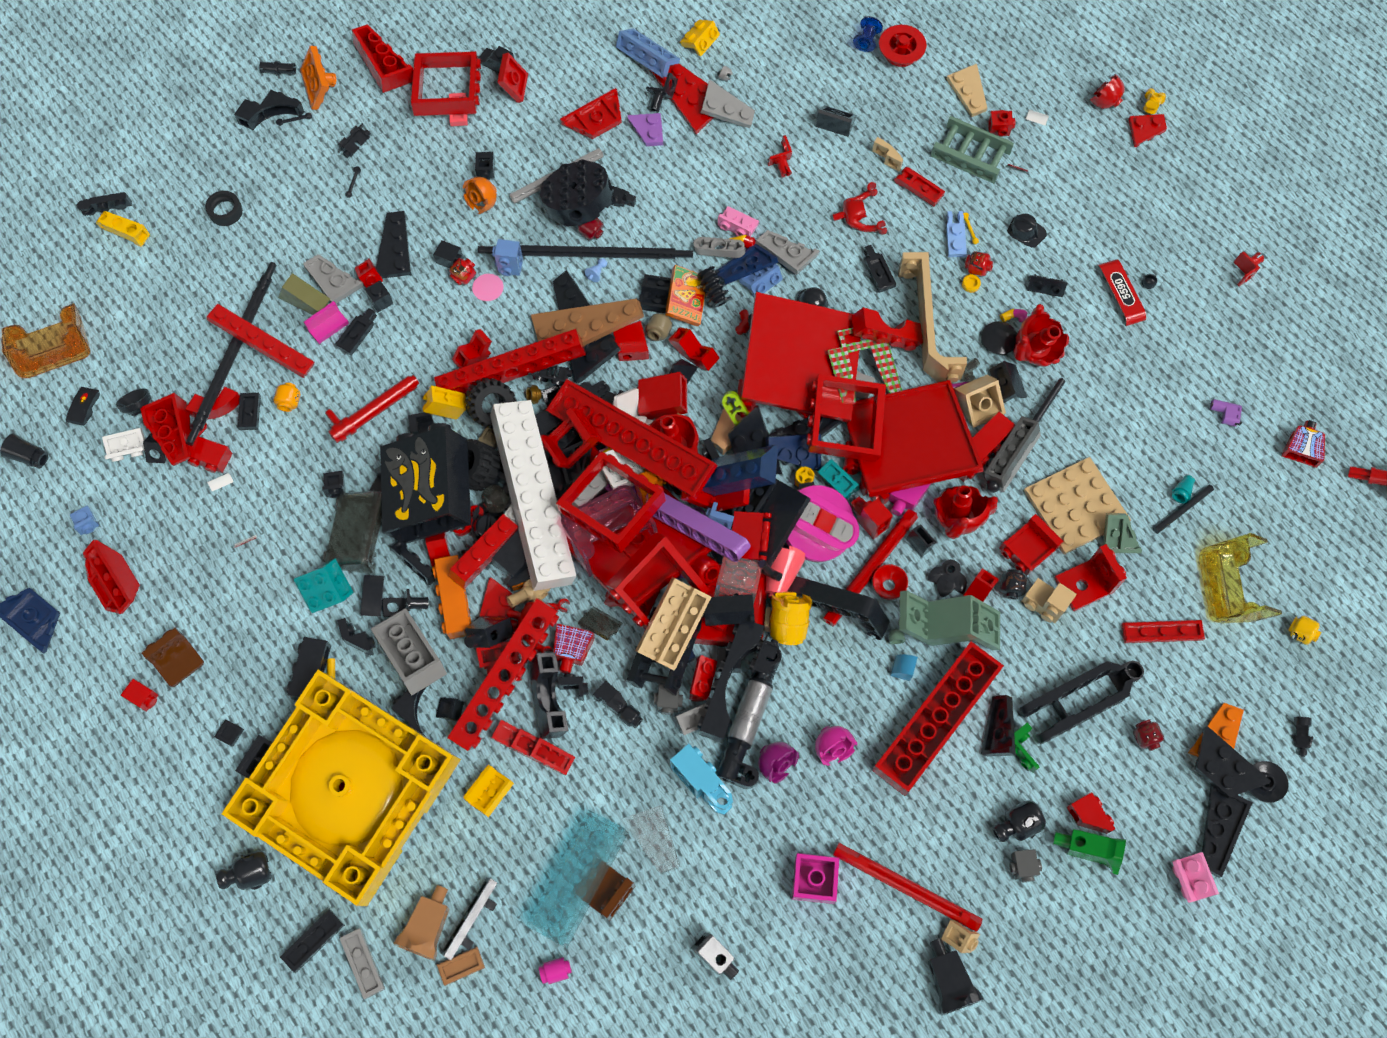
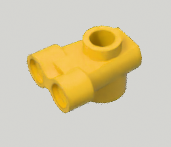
[1143,88,1166,114]

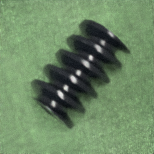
[697,266,732,308]

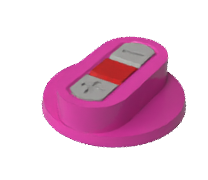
[786,485,859,562]

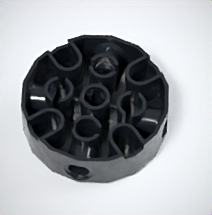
[540,159,614,227]

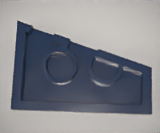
[716,243,779,285]
[765,434,822,471]

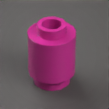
[539,957,572,984]

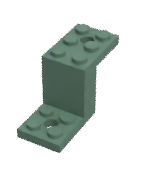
[898,590,1000,650]

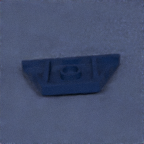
[0,588,60,654]

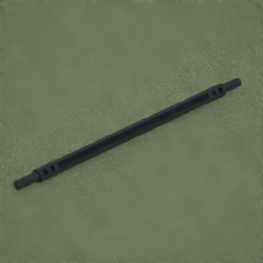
[478,245,693,259]
[185,262,277,446]

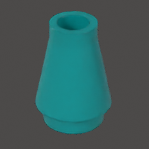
[1172,475,1195,503]

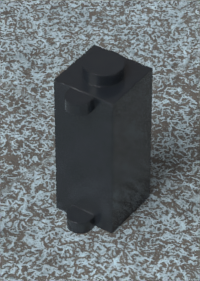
[701,594,755,626]

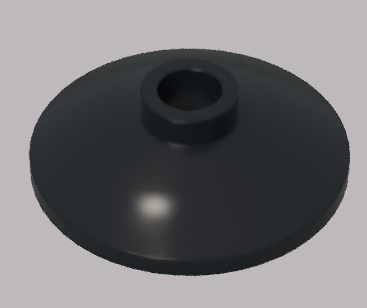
[1250,761,1289,803]

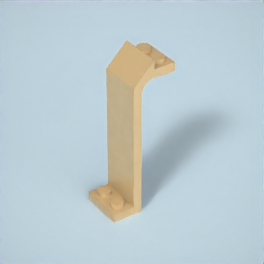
[898,252,967,382]

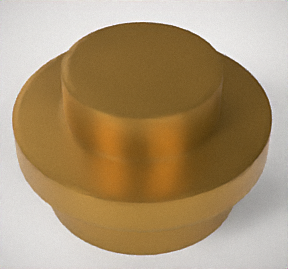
[526,385,542,404]

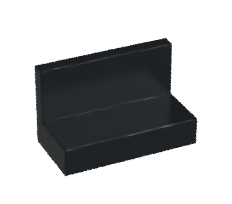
[989,361,1027,403]

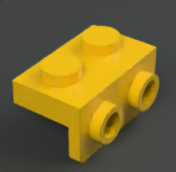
[680,19,720,56]
[463,765,514,818]

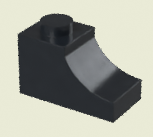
[478,46,514,74]

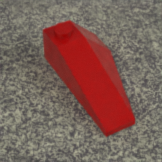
[141,393,191,466]

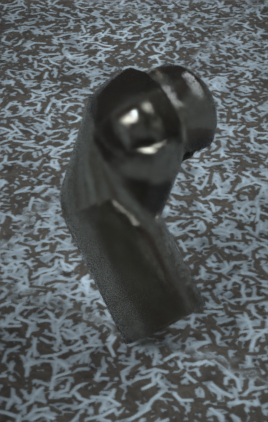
[962,358,980,382]

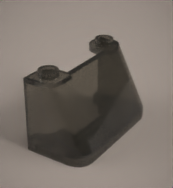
[323,491,382,575]

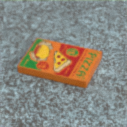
[665,265,705,326]

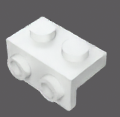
[102,428,145,462]

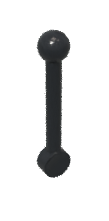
[276,112,312,126]
[345,166,361,198]

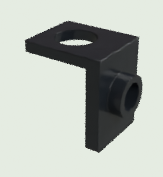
[143,433,166,464]

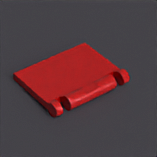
[732,511,771,561]

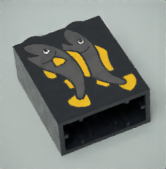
[380,423,471,544]

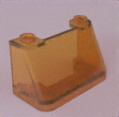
[2,303,90,378]

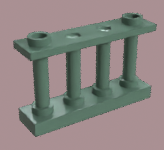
[931,116,1014,184]

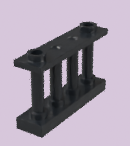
[627,607,702,696]

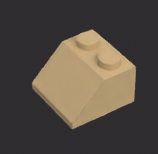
[955,375,1006,428]

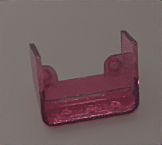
[561,485,658,577]

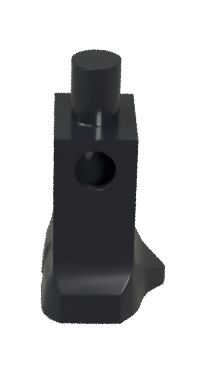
[928,938,984,1016]

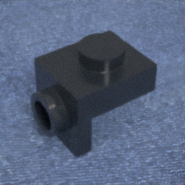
[322,471,346,498]
[559,674,588,701]

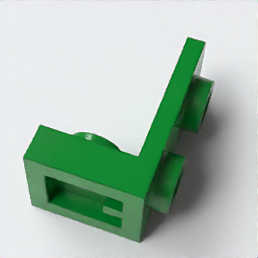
[1014,722,1040,773]

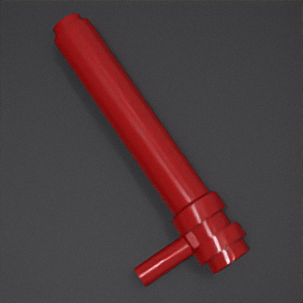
[325,375,419,443]

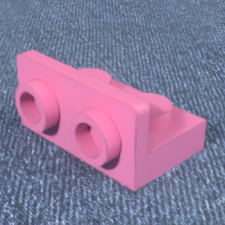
[718,206,759,237]
[1172,852,1219,903]

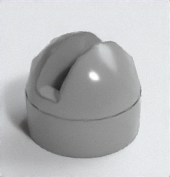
[718,65,733,81]

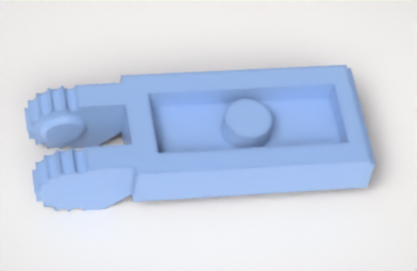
[946,211,967,257]

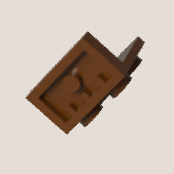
[577,861,636,921]

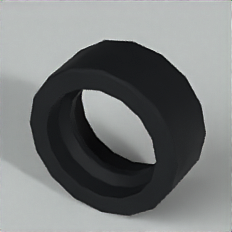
[205,190,243,226]

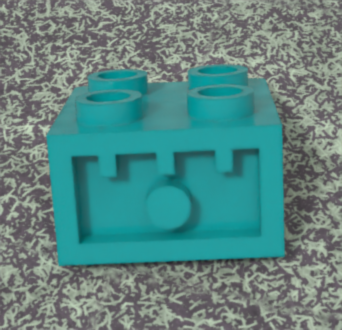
[294,558,354,613]

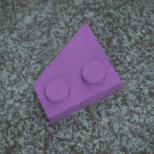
[628,113,663,147]

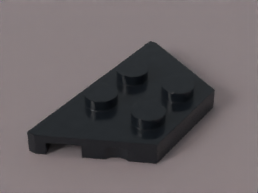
[728,405,783,475]
[1194,726,1271,799]

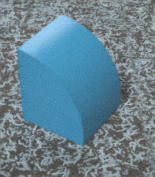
[890,654,918,681]

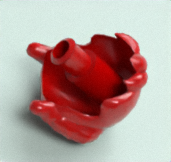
[1013,304,1069,367]
[933,485,998,539]

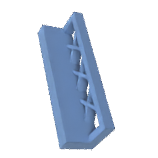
[616,28,680,78]

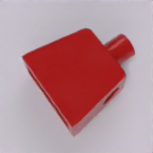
[613,321,649,361]

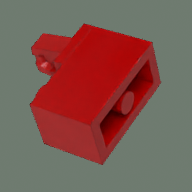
[850,496,893,540]

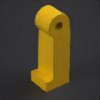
[96,211,150,247]

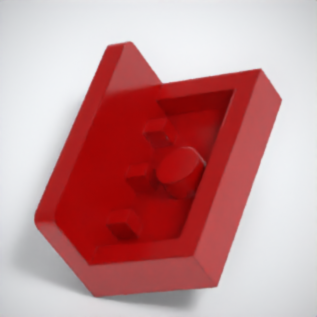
[689,655,717,702]

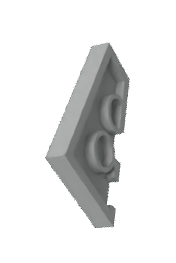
[701,80,755,128]
[756,230,820,275]
[303,254,364,303]

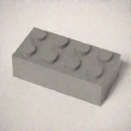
[371,608,447,696]

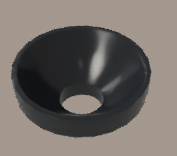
[116,388,151,416]

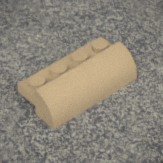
[635,577,711,671]

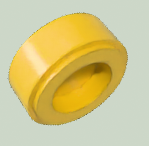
[962,274,981,293]

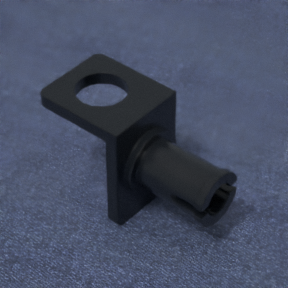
[646,73,678,112]
[382,589,429,617]

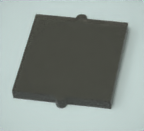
[578,606,623,641]

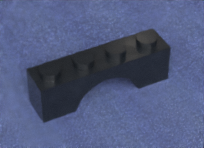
[528,653,569,739]

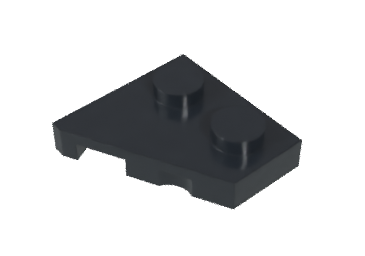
[561,440,592,484]

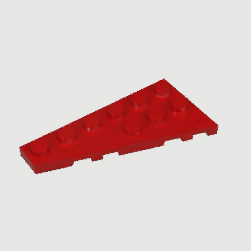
[649,64,714,135]

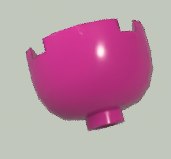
[815,726,858,766]

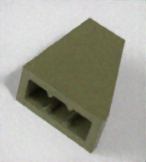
[278,273,330,315]

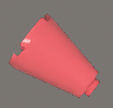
[765,546,806,599]

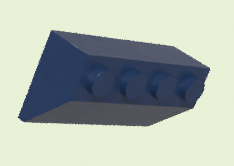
[702,444,778,496]

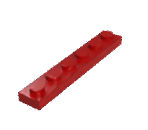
[207,304,315,378]

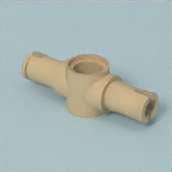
[507,579,551,608]

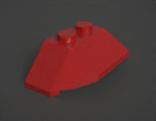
[83,540,140,614]

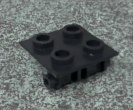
[528,365,573,385]

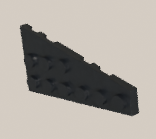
[552,270,621,383]

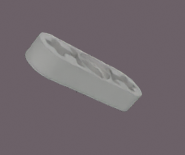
[693,237,745,258]

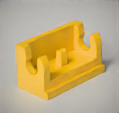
[423,385,466,420]

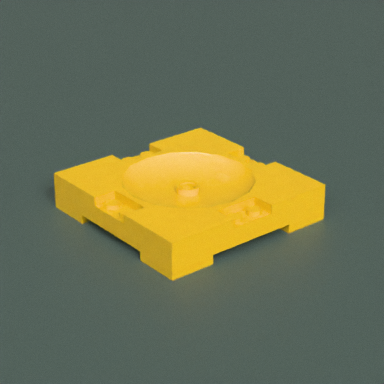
[221,670,461,906]

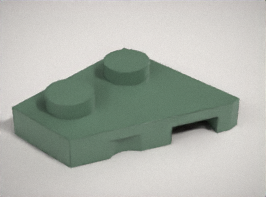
[1103,513,1142,553]

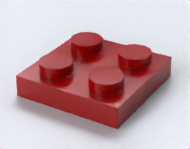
[497,53,528,103]

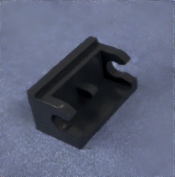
[235,735,273,778]

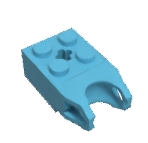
[670,744,733,815]

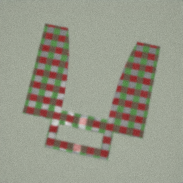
[827,328,902,404]

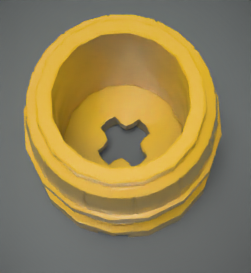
[769,592,812,645]

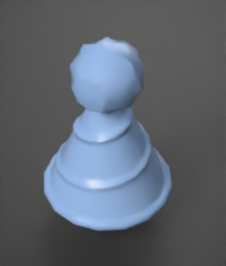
[585,258,607,283]

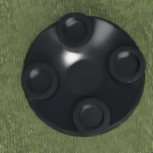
[981,321,1017,356]

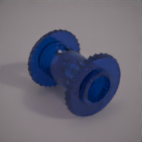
[853,16,883,52]

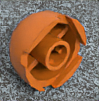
[463,177,497,214]

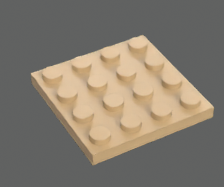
[1024,457,1131,555]

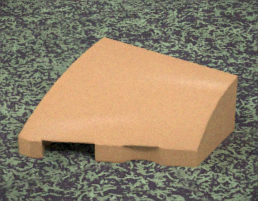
[711,408,743,455]

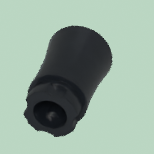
[0,433,49,469]

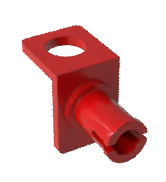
[768,135,792,178]
[1233,251,1264,287]

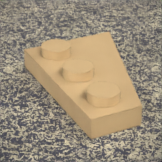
[946,64,987,117]

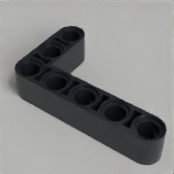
[788,576,890,640]

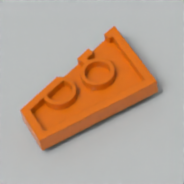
[1188,703,1244,757]

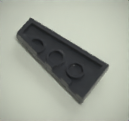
[769,414,843,466]

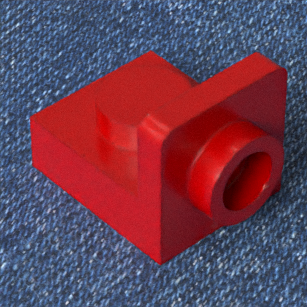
[354,258,383,288]

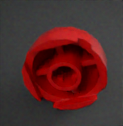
[1089,74,1125,109]

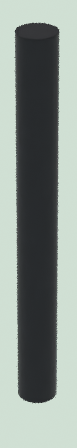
[1153,484,1214,534]

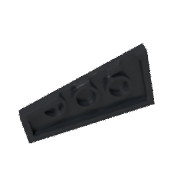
[376,211,411,279]
[1202,785,1253,878]

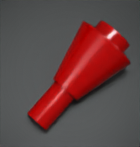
[843,441,860,475]

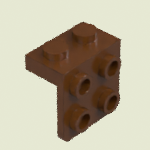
[142,628,204,687]

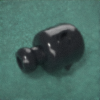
[992,800,1046,842]
[216,851,272,890]

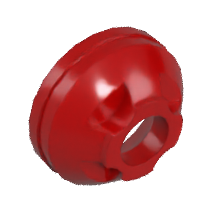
[872,564,908,600]

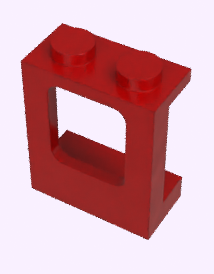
[540,407,601,469]

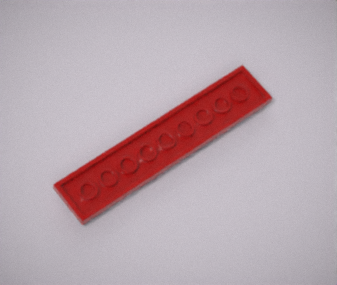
[546,379,718,499]

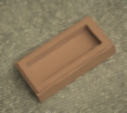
[437,947,485,986]

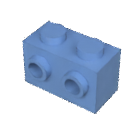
[492,239,523,276]

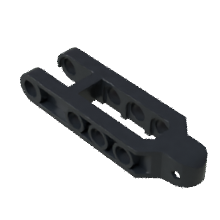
[1019,660,1144,745]

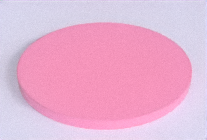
[472,274,504,301]

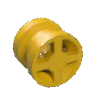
[795,467,815,487]

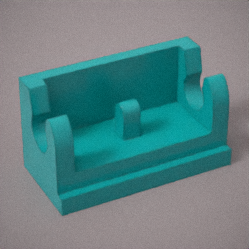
[818,459,859,500]

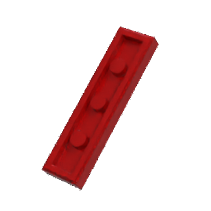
[1122,620,1205,643]

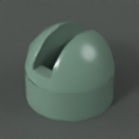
[889,628,905,645]

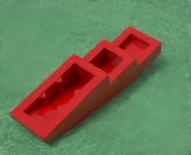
[491,720,575,776]

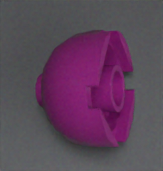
[758,741,799,784]

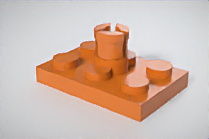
[300,45,336,110]

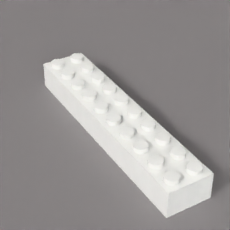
[490,400,576,591]

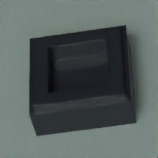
[214,719,244,747]

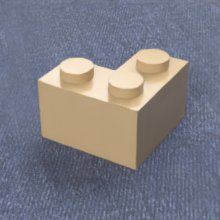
[1022,578,1077,624]

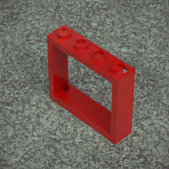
[411,51,481,116]
[806,374,886,462]
[556,451,666,553]
[605,532,710,632]

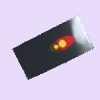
[66,387,100,426]

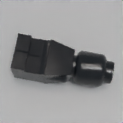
[593,680,643,728]

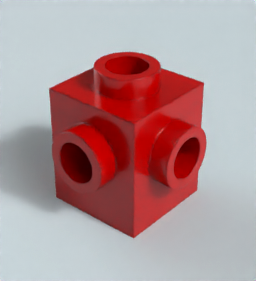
[988,110,1015,137]

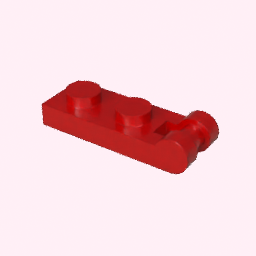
[894,167,945,207]

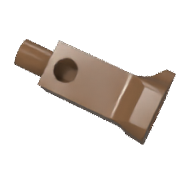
[393,885,450,961]

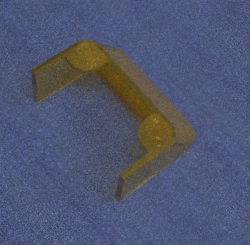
[1199,533,1282,623]

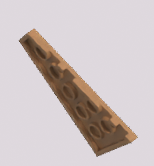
[531,299,644,346]

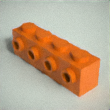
[432,555,472,639]

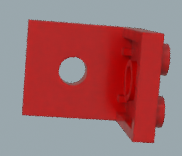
[681,489,750,511]
[1054,544,1127,611]

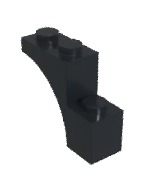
[234,90,305,130]
[391,686,428,737]

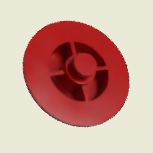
[879,24,927,67]

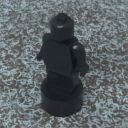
[1292,717,1314,757]

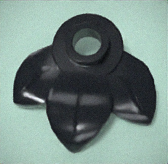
[928,559,967,597]

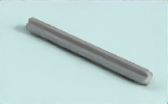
[510,148,604,203]

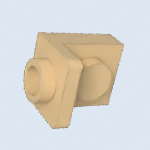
[942,920,980,953]

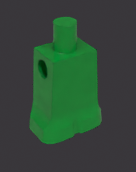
[1053,829,1126,875]

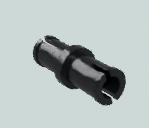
[259,61,296,75]

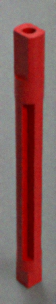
[823,509,918,627]
[833,843,983,932]

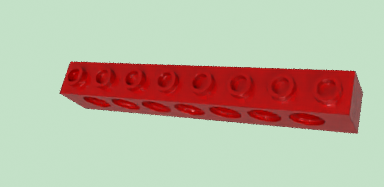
[434,329,586,396]
[447,598,559,751]

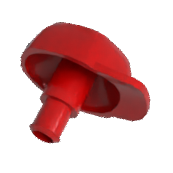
[649,414,699,453]

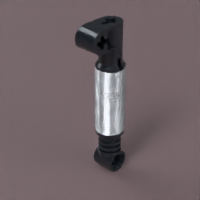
[716,649,782,789]

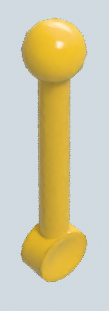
[963,212,979,245]

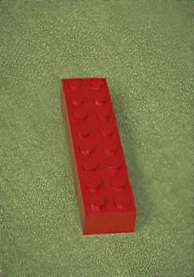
[872,641,1004,796]

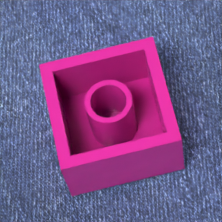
[792,853,839,904]

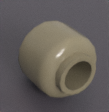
[645,313,672,341]

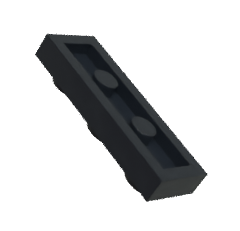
[280,909,345,973]

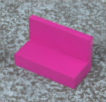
[304,301,349,344]

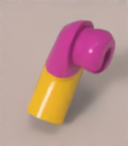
[999,309,1028,322]

